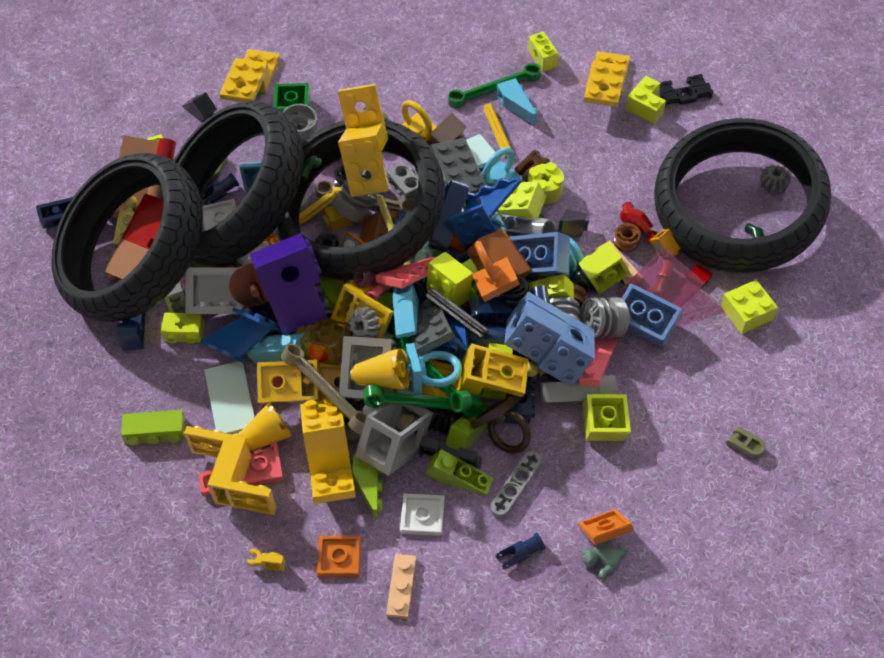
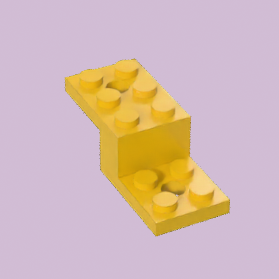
[219,49,280,102]
[584,51,630,107]
[257,360,361,403]

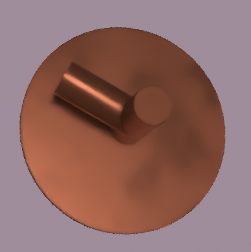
[229,263,268,307]

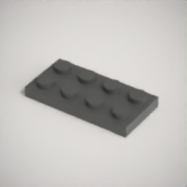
[431,137,486,197]
[410,299,455,356]

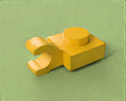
[247,549,286,572]

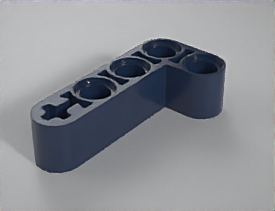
[428,178,470,252]
[469,286,551,323]
[117,313,145,351]

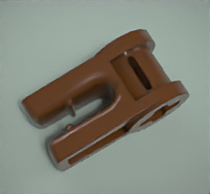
[515,150,550,182]

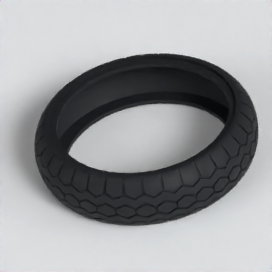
[161,101,304,265]
[654,118,831,272]
[275,119,445,280]
[51,153,203,322]

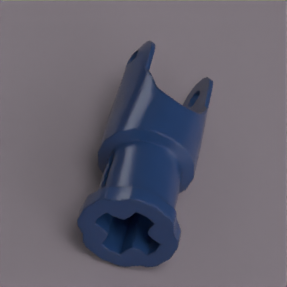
[202,173,240,205]
[495,532,546,569]

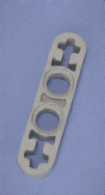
[491,451,541,519]

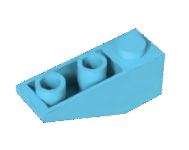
[497,78,538,125]
[393,283,419,338]

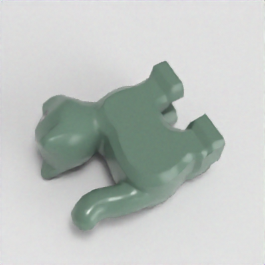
[581,539,627,579]

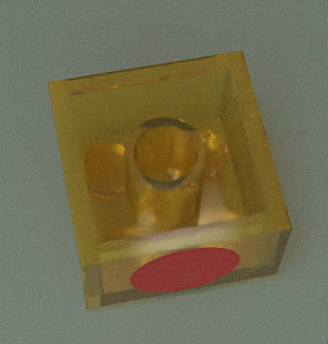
[299,319,353,366]

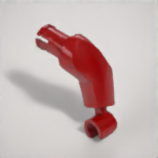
[620,202,658,245]

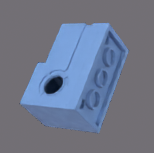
[504,292,595,387]

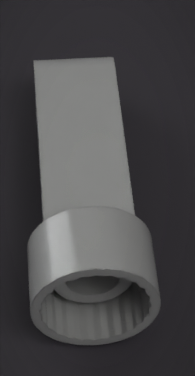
[499,214,556,236]
[540,375,617,402]

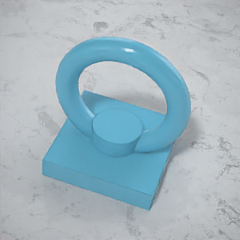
[481,147,523,187]
[406,343,462,395]

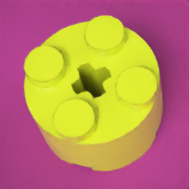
[528,162,564,205]

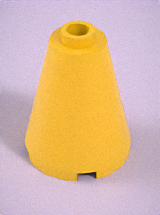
[351,349,410,390]
[238,402,292,452]

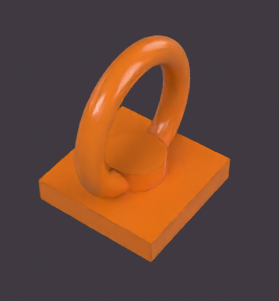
[473,241,520,302]

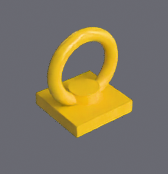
[401,100,437,144]

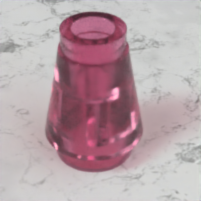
[354,270,379,288]

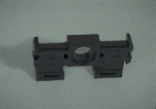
[659,74,714,108]
[419,436,482,470]

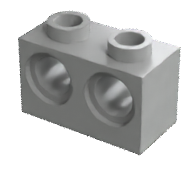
[386,162,419,200]
[165,282,186,313]

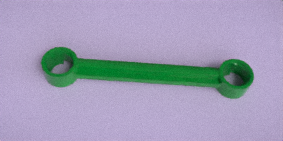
[448,63,541,108]
[392,334,472,412]
[363,385,483,417]

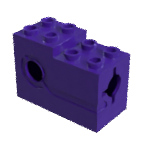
[250,233,328,335]

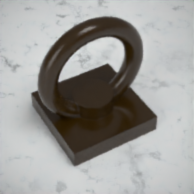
[470,394,531,454]

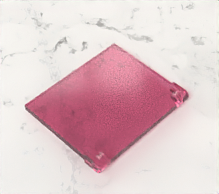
[616,248,705,308]

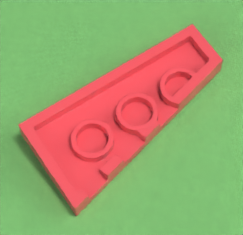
[375,257,435,288]
[579,337,618,387]
[199,442,283,496]

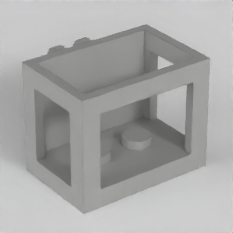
[185,267,245,314]
[339,336,397,401]
[355,403,433,476]

